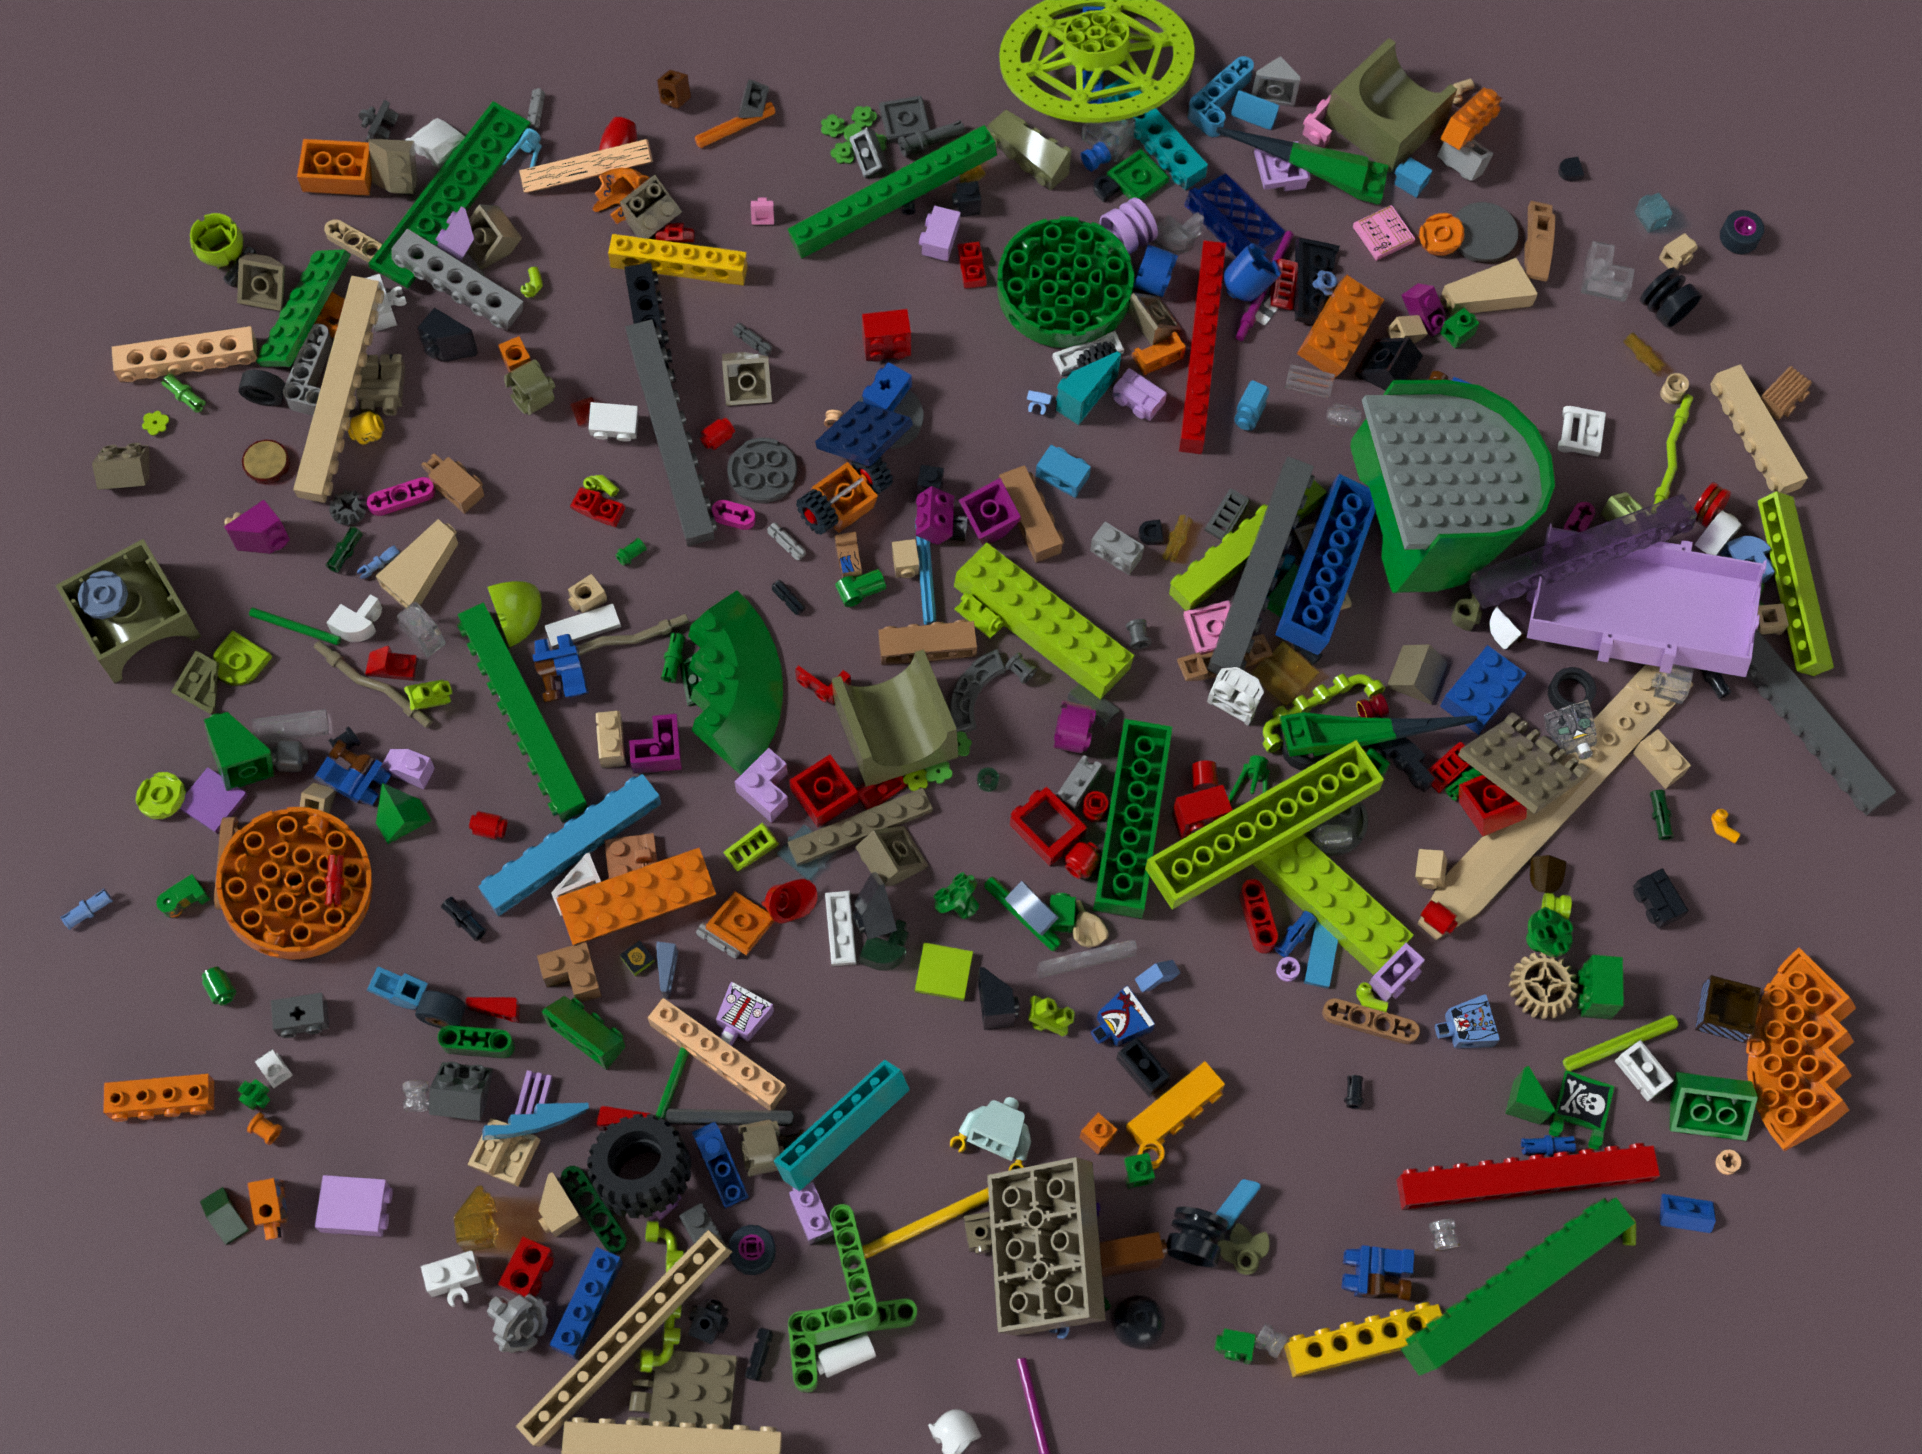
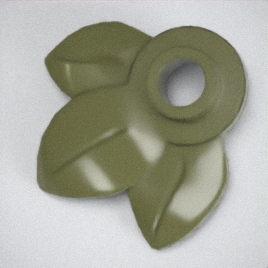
[1218,1223,1269,1275]

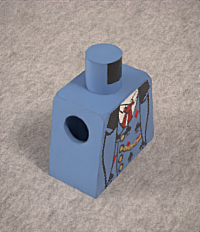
[1435,994,1500,1048]

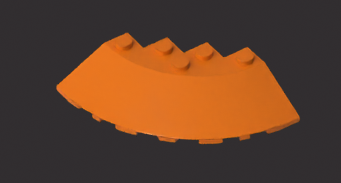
[1746,947,1856,1152]

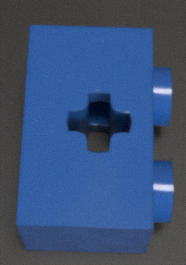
[862,362,912,412]

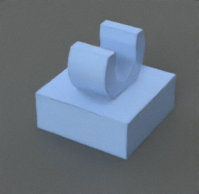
[1027,390,1053,415]

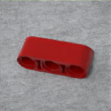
[1239,879,1278,954]

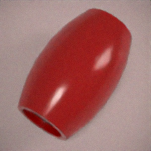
[599,117,637,151]

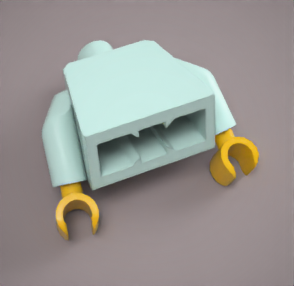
[950,1097,1031,1171]

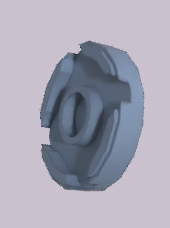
[78,571,128,619]

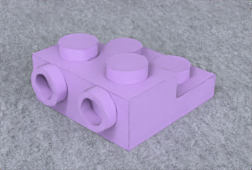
[1254,141,1310,191]

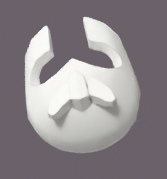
[928,1409,982,1454]

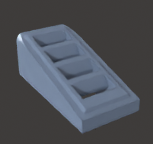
[656,942,679,999]

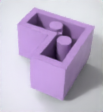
[735,748,788,823]

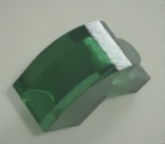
[859,919,909,971]

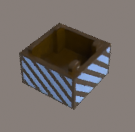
[1695,975,1761,1043]

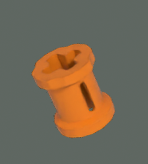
[247,1112,282,1145]

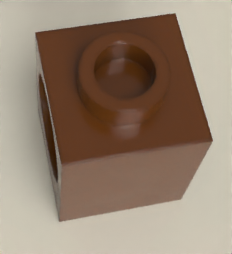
[657,70,691,108]

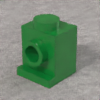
[1214,1328,1256,1365]

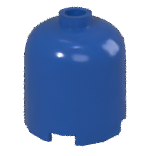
[1223,243,1282,301]

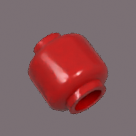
[1065,842,1101,879]

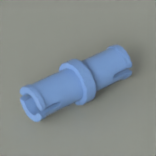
[60,888,113,930]

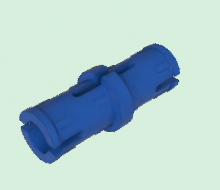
[1274,911,1317,958]
[1521,1135,1576,1156]

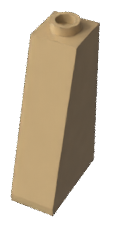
[1440,258,1538,315]
[376,519,458,615]

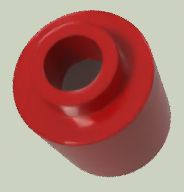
[700,417,735,450]
[469,811,508,840]
[1420,900,1459,935]

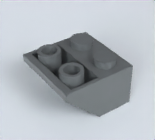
[429,1062,493,1121]

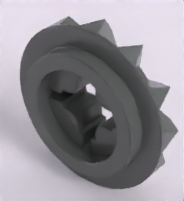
[329,489,367,525]

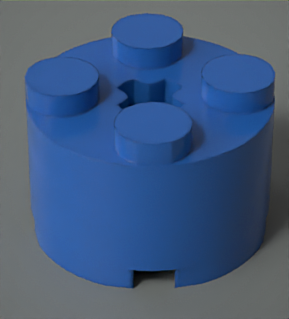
[1133,244,1178,297]

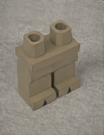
[356,354,405,416]

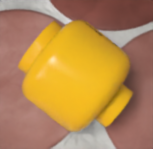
[348,411,385,445]

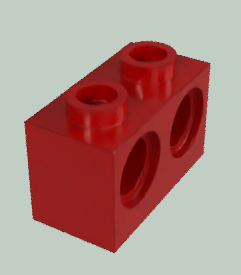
[498,1236,555,1297]

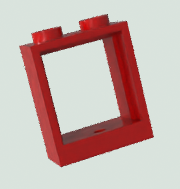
[1010,786,1087,866]

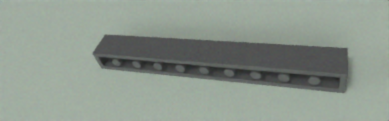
[625,320,717,546]
[1207,456,1315,674]
[1746,629,1896,816]

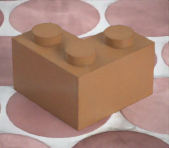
[537,942,602,1002]

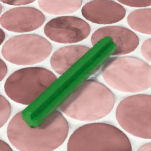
[984,876,1061,951]

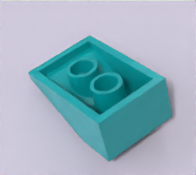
[1056,351,1121,425]

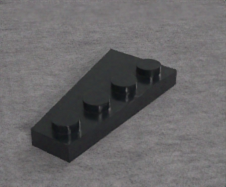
[1295,237,1340,325]

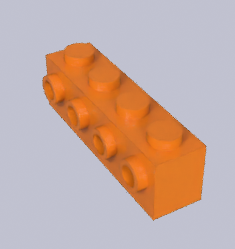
[1441,87,1503,150]
[103,1074,214,1122]

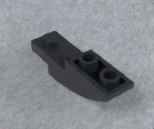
[1359,716,1435,792]

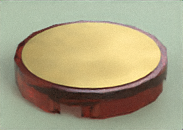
[242,439,290,484]

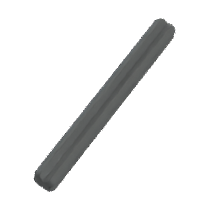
[666,1109,794,1126]

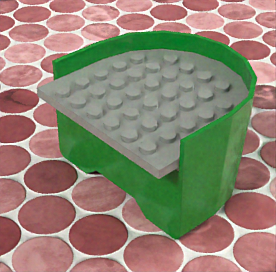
[1350,380,1555,593]

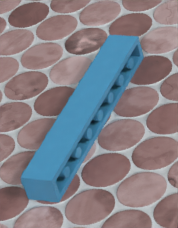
[478,774,661,917]

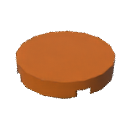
[1419,213,1464,256]

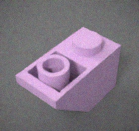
[435,206,474,262]

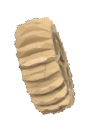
[1509,952,1578,1020]

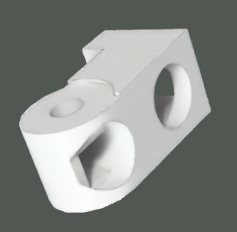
[255,1049,293,1088]

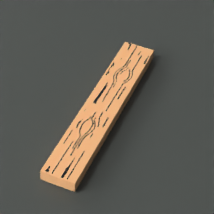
[519,139,653,193]

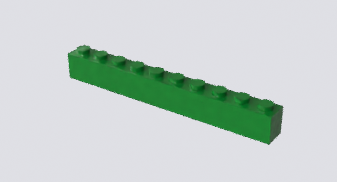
[787,125,997,259]
[456,602,588,822]

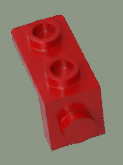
[795,665,851,705]

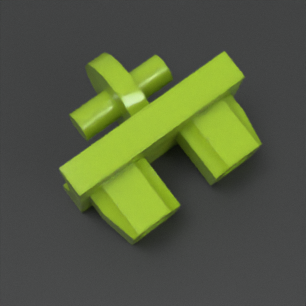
[404,679,452,711]
[1028,995,1075,1037]

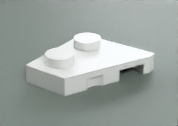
[551,853,601,916]

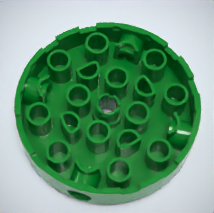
[997,216,1134,348]

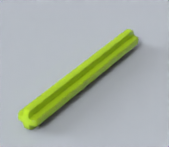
[1563,1015,1679,1072]

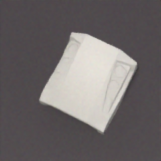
[405,118,465,169]
[1207,667,1264,726]

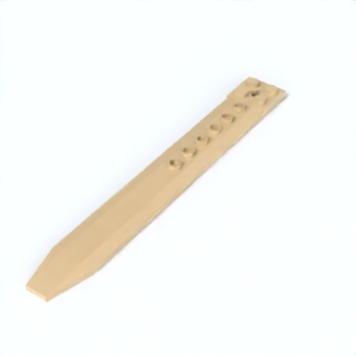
[1418,664,1693,940]

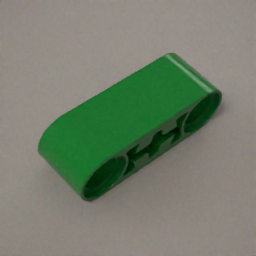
[437,1026,515,1058]

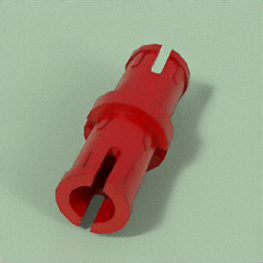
[324,855,345,908]

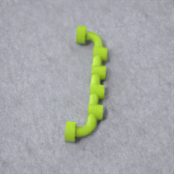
[1262,673,1385,753]
[640,1221,683,1372]

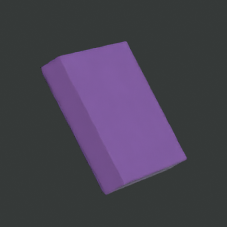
[179,767,248,834]

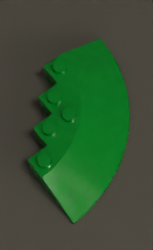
[688,590,783,775]

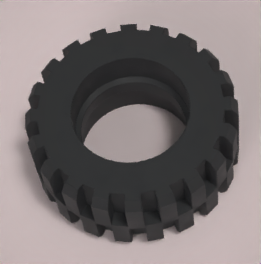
[587,1114,692,1218]

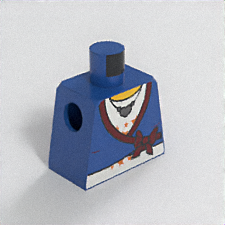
[1091,985,1155,1047]

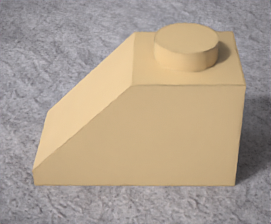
[538,1172,582,1237]

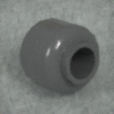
[272,741,309,773]

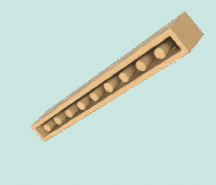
[293,276,384,503]
[516,1230,732,1447]

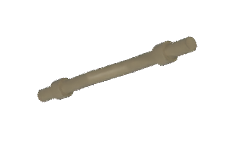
[577,614,689,655]
[314,641,433,728]

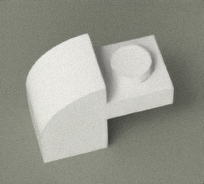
[1694,510,1742,556]
[326,594,382,642]

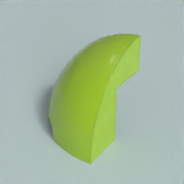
[487,581,542,647]

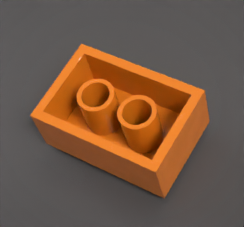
[297,139,372,196]

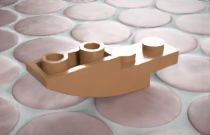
[1525,201,1555,281]

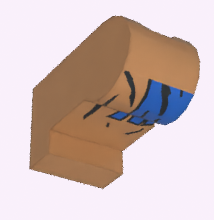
[835,532,862,578]

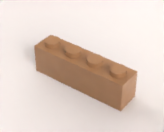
[999,465,1064,563]
[878,620,977,665]

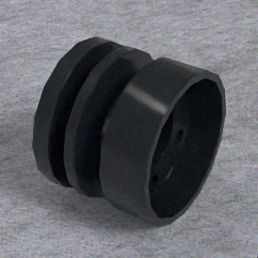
[1640,267,1702,329]
[1166,1206,1228,1268]

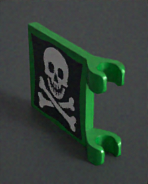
[1548,1070,1615,1150]

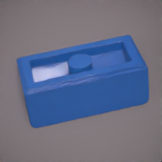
[1660,1194,1716,1233]

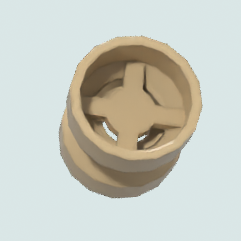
[1660,373,1689,404]

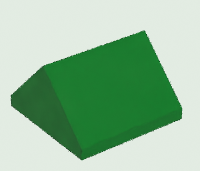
[1505,1066,1556,1125]

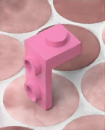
[1303,95,1332,148]

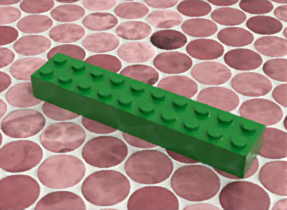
[1401,1197,1635,1376]

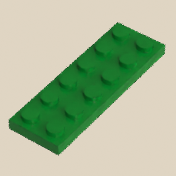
[256,249,351,367]

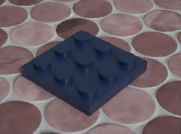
[815,401,913,466]

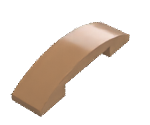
[1177,634,1273,681]

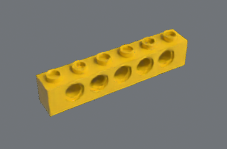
[608,234,748,286]
[1284,1302,1442,1378]

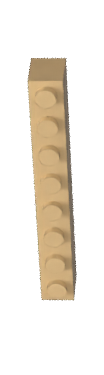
[561,1417,782,1454]

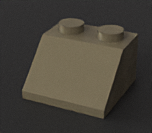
[368,139,418,194]
[467,204,522,269]
[856,826,928,887]

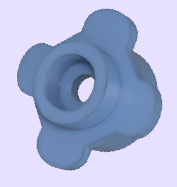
[1313,271,1338,296]

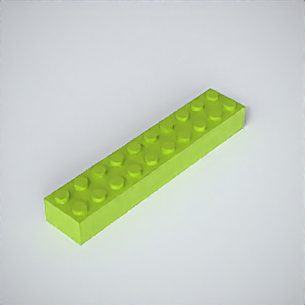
[1145,740,1384,910]

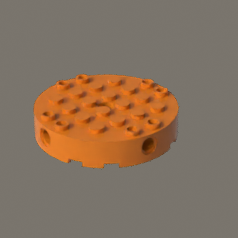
[216,807,373,960]

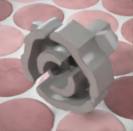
[487,1294,548,1353]

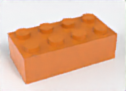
[1297,275,1384,379]

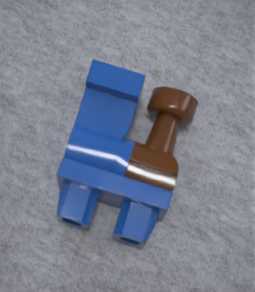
[532,634,589,702]
[314,739,391,806]
[1341,1245,1414,1301]

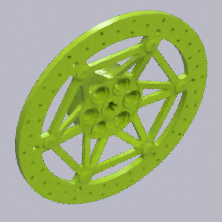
[999,0,1195,123]

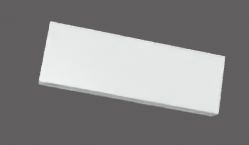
[1052,331,1124,376]
[545,604,621,649]
[825,891,857,967]

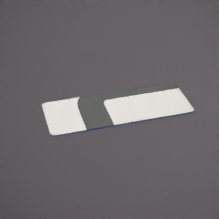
[1255,289,1286,325]

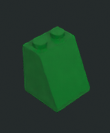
[204,712,274,791]

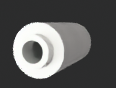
[816,1332,876,1378]

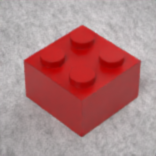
[862,309,911,362]
[789,754,858,828]
[1459,775,1527,837]
[1172,784,1233,840]

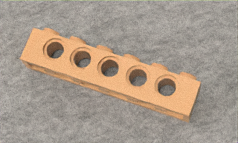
[112,326,258,382]
[648,998,787,1110]

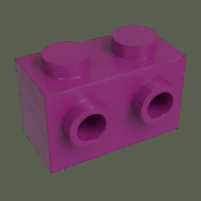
[915,486,954,545]

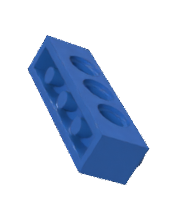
[550,1247,623,1360]

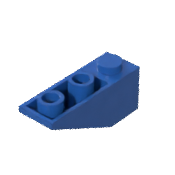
[691,1122,749,1208]

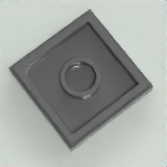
[879,95,930,143]

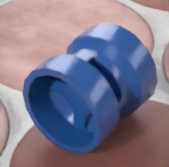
[1080,142,1111,172]

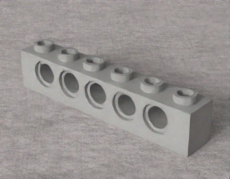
[392,229,523,331]

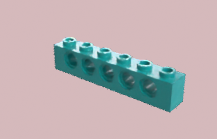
[1103,78,1208,190]

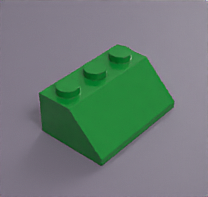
[542,995,626,1070]
[1669,1072,1758,1141]

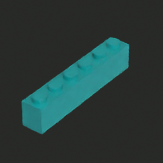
[773,1059,910,1192]

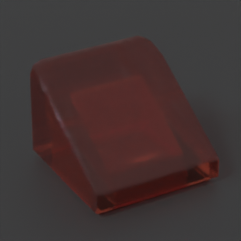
[570,396,594,426]

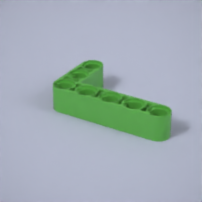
[801,1204,880,1345]
[788,1299,917,1393]

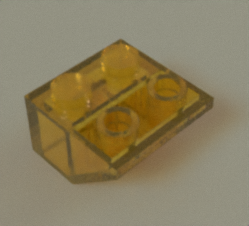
[454,1185,499,1253]

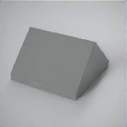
[1252,56,1300,107]

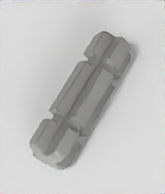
[527,88,545,130]
[767,522,806,560]
[696,923,741,958]

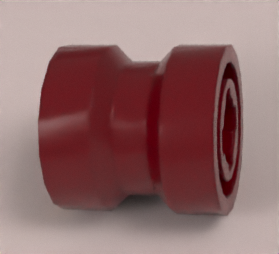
[1357,693,1389,718]

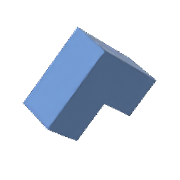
[1135,960,1181,992]

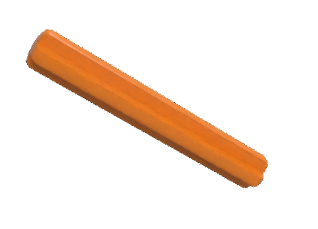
[695,102,775,148]

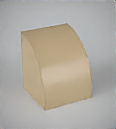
[1386,315,1427,343]
[300,783,336,813]

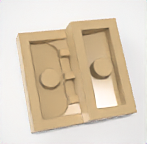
[467,1118,541,1187]

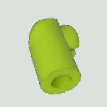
[521,267,543,298]
[1356,982,1388,1012]

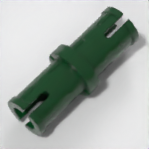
[325,527,363,573]
[1650,789,1674,841]

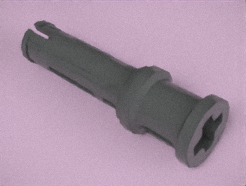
[898,120,965,157]

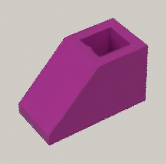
[1401,283,1447,337]

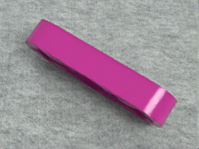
[367,477,435,516]

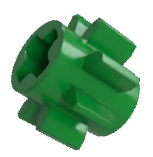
[238,1079,271,1111]

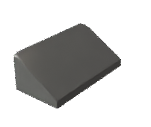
[738,79,769,118]
[849,128,889,178]
[1067,684,1120,728]

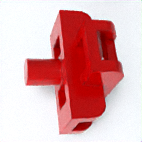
[655,222,695,243]

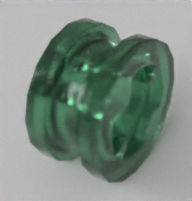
[977,767,999,792]

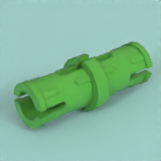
[162,374,206,413]

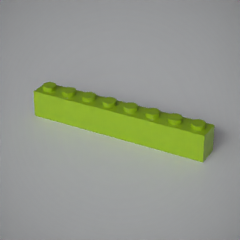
[1169,480,1327,611]
[1758,491,1834,676]

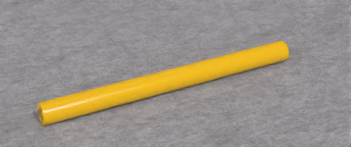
[862,1187,989,1259]

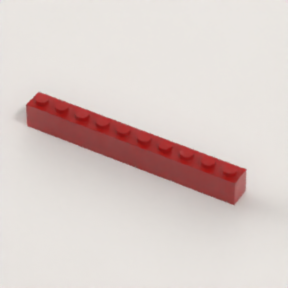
[1179,240,1226,454]
[1396,1143,1660,1210]

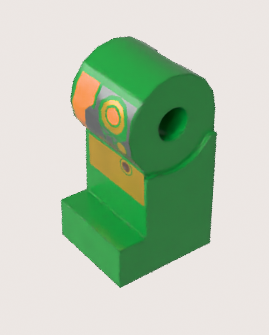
[156,874,210,918]

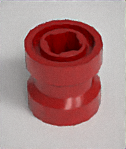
[1082,791,1108,822]

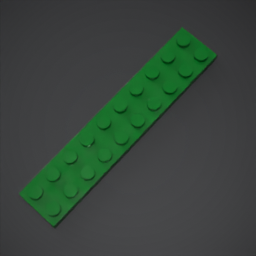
[369,101,531,289]

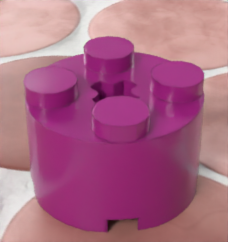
[1053,700,1096,754]

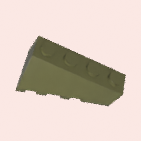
[987,110,1071,191]

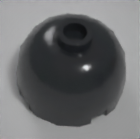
[1112,1295,1165,1350]

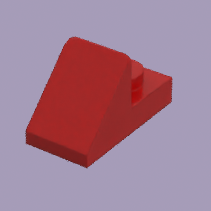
[365,646,418,681]

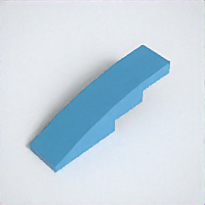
[482,1103,589,1140]

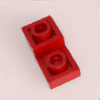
[957,242,987,289]
[570,487,626,528]

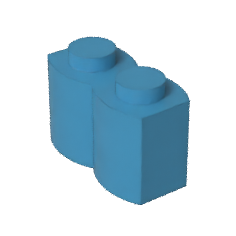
[1234,380,1270,431]

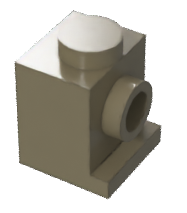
[964,1212,992,1254]

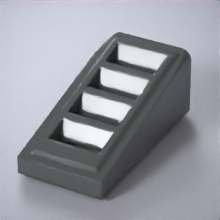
[1204,488,1250,541]

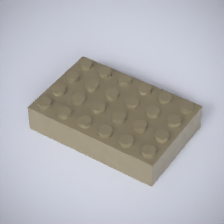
[987,1157,1106,1336]

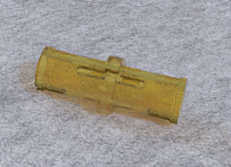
[1623,332,1665,374]
[1162,515,1193,562]

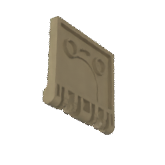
[1458,712,1590,814]
[628,1347,737,1429]

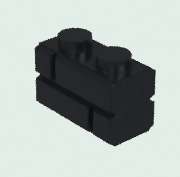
[1633,868,1689,929]
[1116,1037,1171,1098]

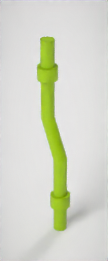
[1650,394,1693,517]

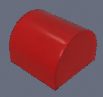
[1192,760,1218,790]

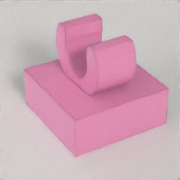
[751,197,774,225]

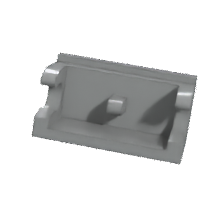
[1056,756,1102,812]

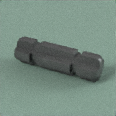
[733,323,772,356]

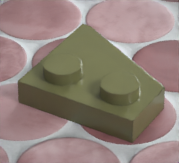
[171,651,219,715]

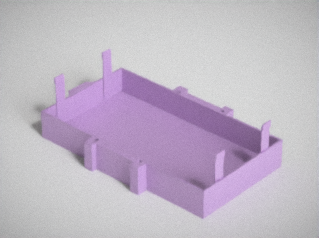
[1526,523,1767,677]

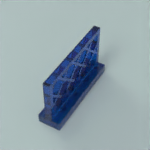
[1184,173,1285,257]

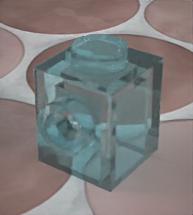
[1634,192,1673,233]

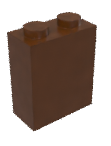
[1099,1232,1167,1278]

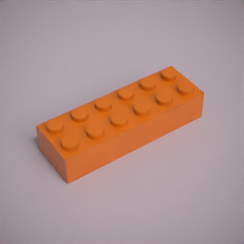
[556,847,716,945]

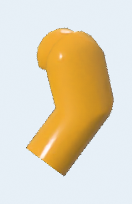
[1711,809,1741,844]

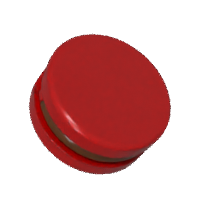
[1691,482,1731,528]

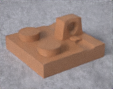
[605,833,657,879]

